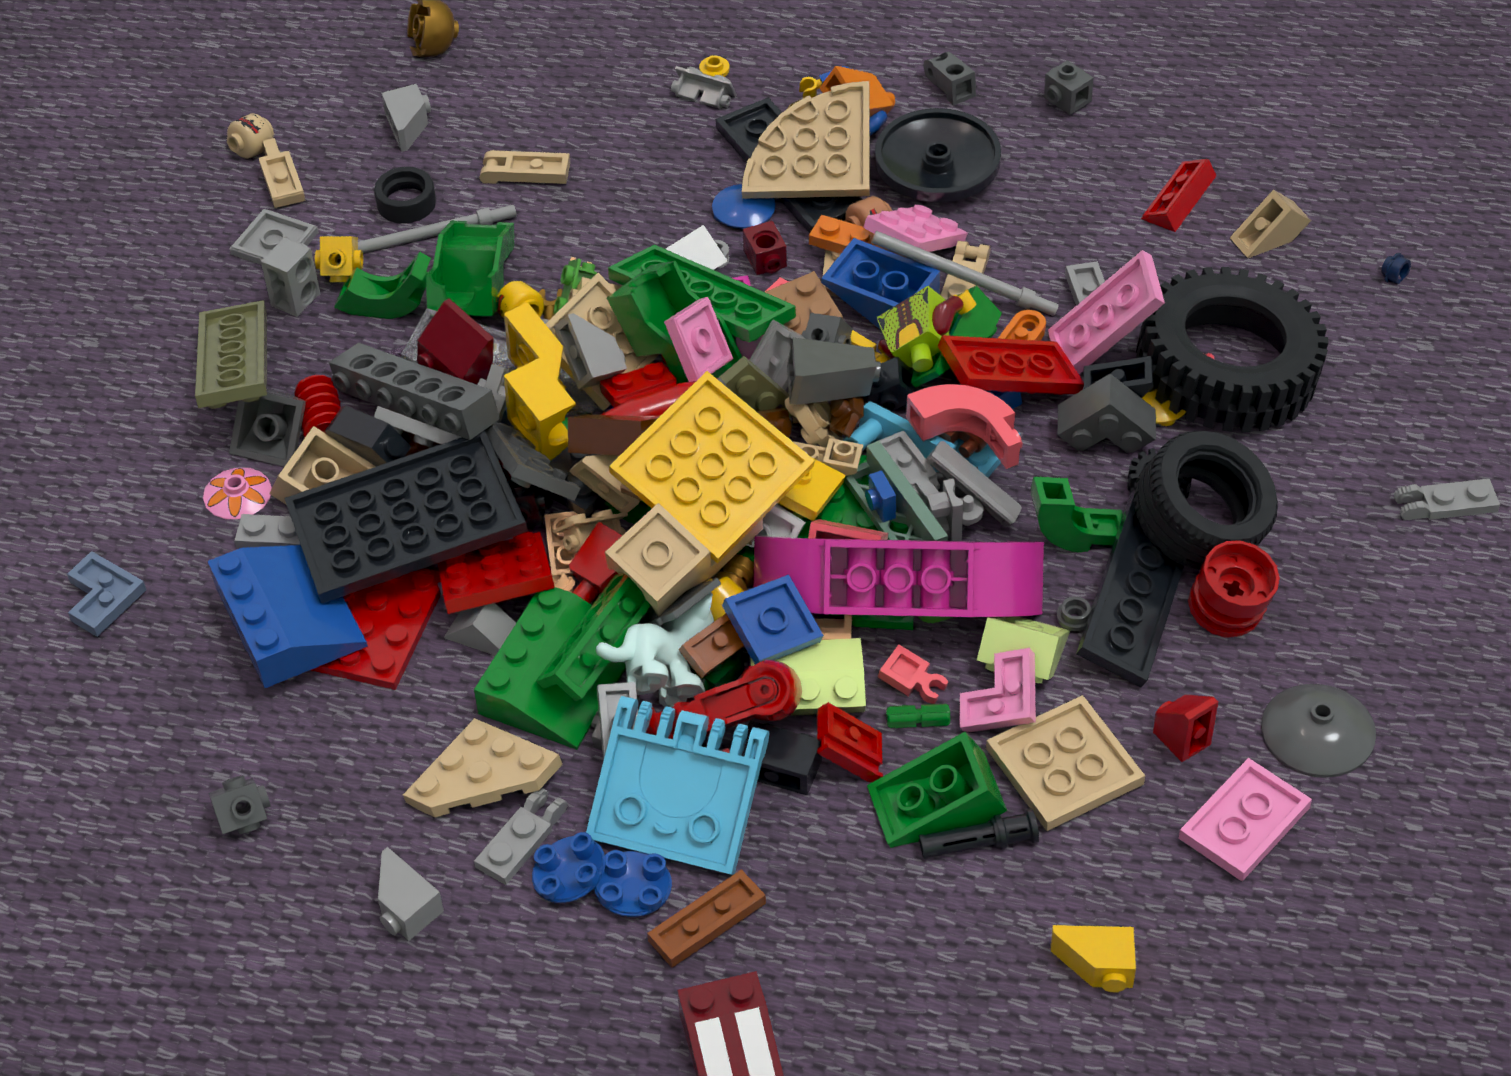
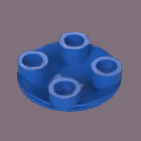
[712,184,775,229]
[532,832,606,903]
[594,850,672,917]

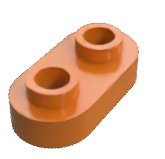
[998,310,1046,341]

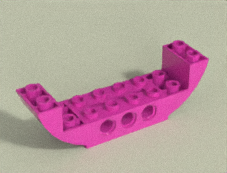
[754,536,1044,617]

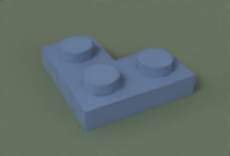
[67,551,146,637]

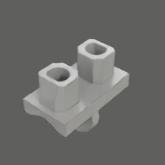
[926,479,983,541]

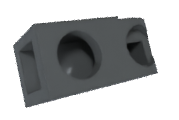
[924,52,976,106]

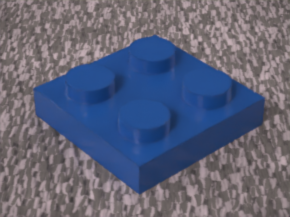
[722,575,824,664]

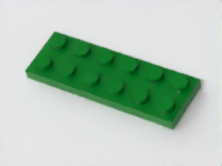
[608,244,796,343]

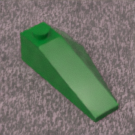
[911,285,1002,388]

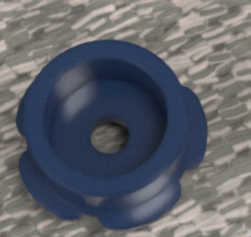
[1381,253,1411,284]

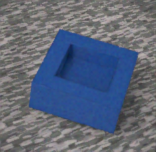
[865,470,896,522]

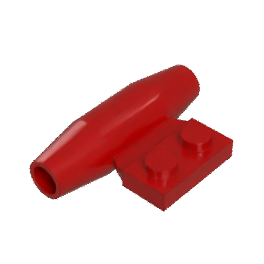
[600,362,718,416]

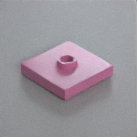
[664,297,733,382]

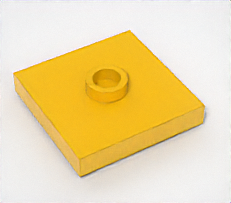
[778,458,846,521]

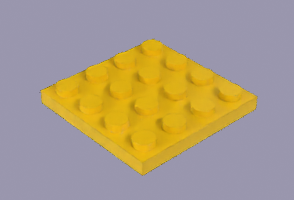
[609,371,815,564]

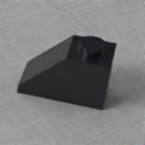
[1084,356,1153,398]
[325,405,412,466]

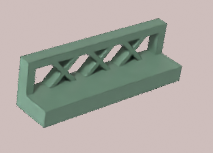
[844,441,948,541]

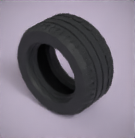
[1134,431,1278,570]

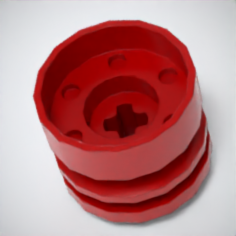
[1188,541,1280,638]

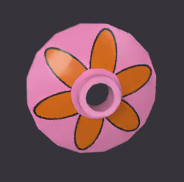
[203,468,272,519]

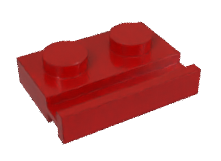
[817,702,883,782]

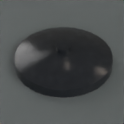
[875,108,1001,202]

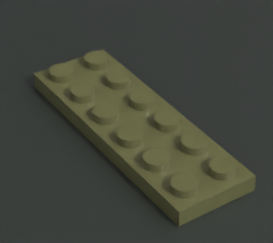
[195,300,267,409]

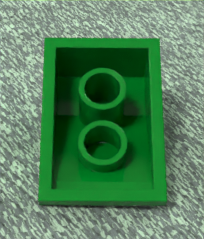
[867,731,1007,848]

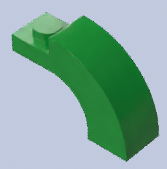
[334,252,431,319]
[1031,477,1123,553]

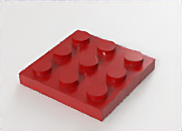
[438,532,555,614]

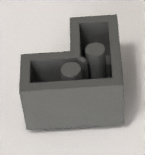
[1057,374,1156,453]

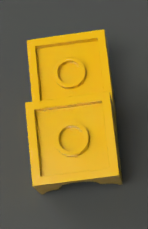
[504,302,576,460]

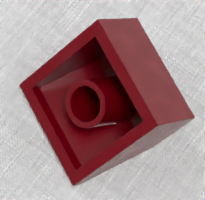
[417,298,494,385]

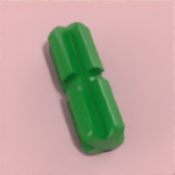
[886,704,951,728]

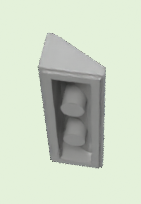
[926,441,1022,526]

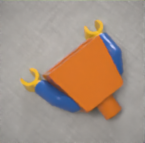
[799,66,895,136]

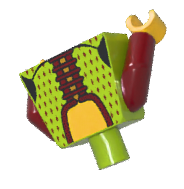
[877,286,976,372]

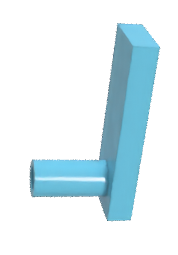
[843,401,956,472]

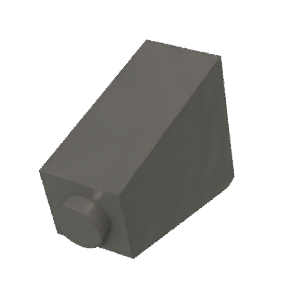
[787,337,881,405]

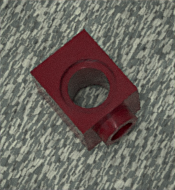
[742,221,787,275]

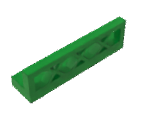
[535,574,651,701]

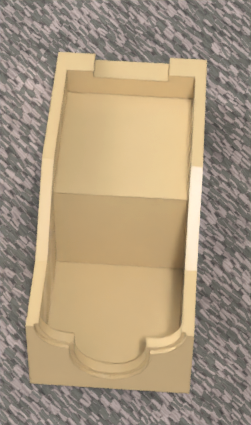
[605,503,763,616]

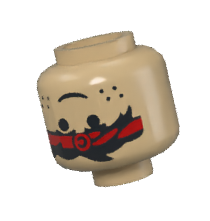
[227,113,274,159]

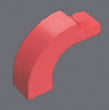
[906,384,1022,469]

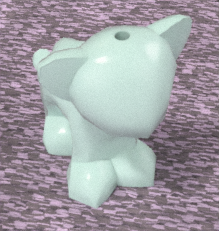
[596,592,714,707]

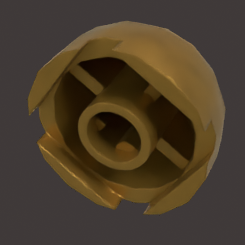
[407,0,459,57]

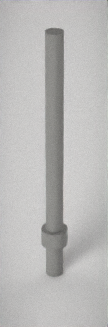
[337,205,517,260]
[871,231,1058,316]

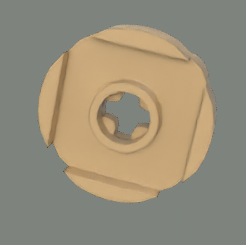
[784,398,843,448]

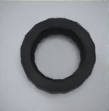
[374,167,436,224]

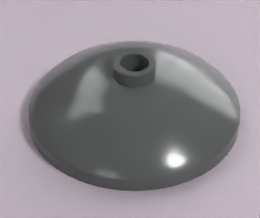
[1261,684,1376,778]

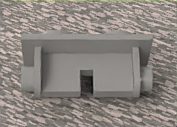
[671,66,737,109]

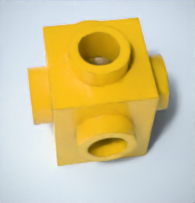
[315,236,363,282]

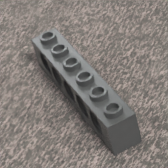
[329,343,500,440]

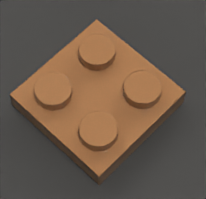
[765,271,843,335]

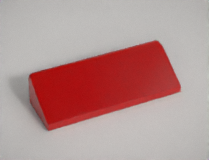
[1141,159,1217,232]

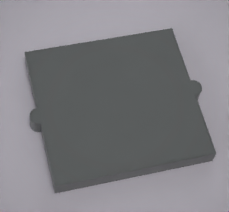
[644,578,721,626]

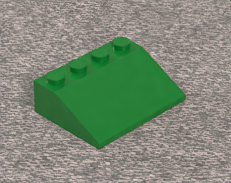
[474,587,626,750]

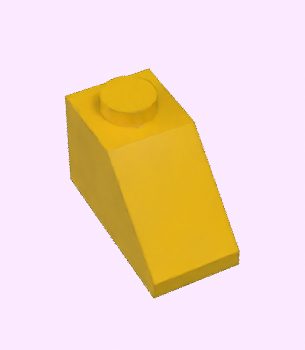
[1051,925,1136,992]

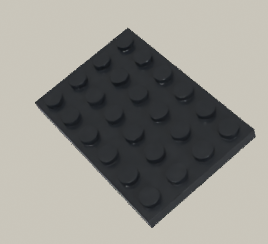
[284,430,528,604]

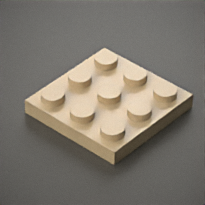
[546,273,659,410]
[986,695,1145,831]

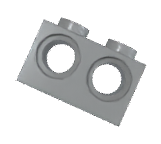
[261,237,320,317]

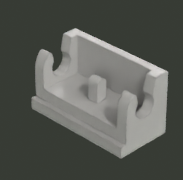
[750,320,806,390]

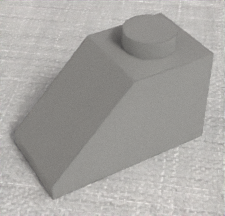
[381,84,431,152]
[554,313,627,389]
[378,847,444,941]

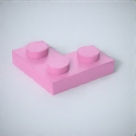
[960,648,1036,732]

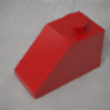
[1153,695,1218,762]

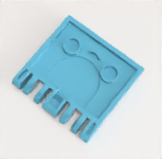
[586,696,769,875]

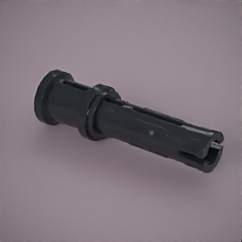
[919,808,1039,859]

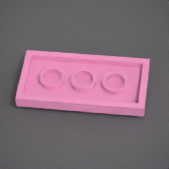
[1048,250,1165,374]

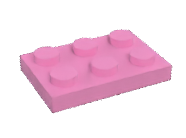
[863,205,968,252]
[1179,758,1312,881]

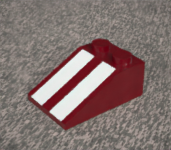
[677,971,784,1076]

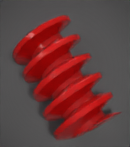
[294,375,341,438]

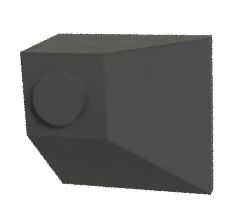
[229,389,306,467]

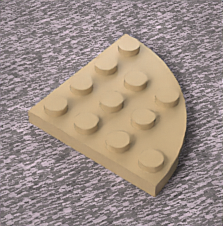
[742,81,870,199]

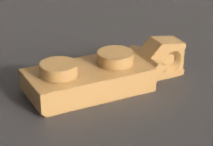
[259,138,305,208]

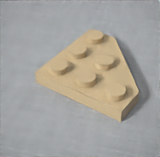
[403,718,562,817]

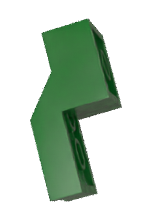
[426,220,514,316]
[607,261,742,384]

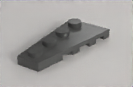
[485,421,581,501]

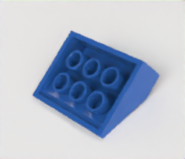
[207,545,368,688]

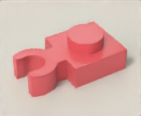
[878,644,948,704]

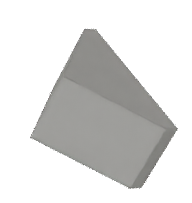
[444,603,516,656]

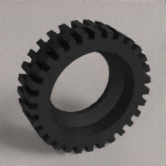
[1135,267,1329,432]

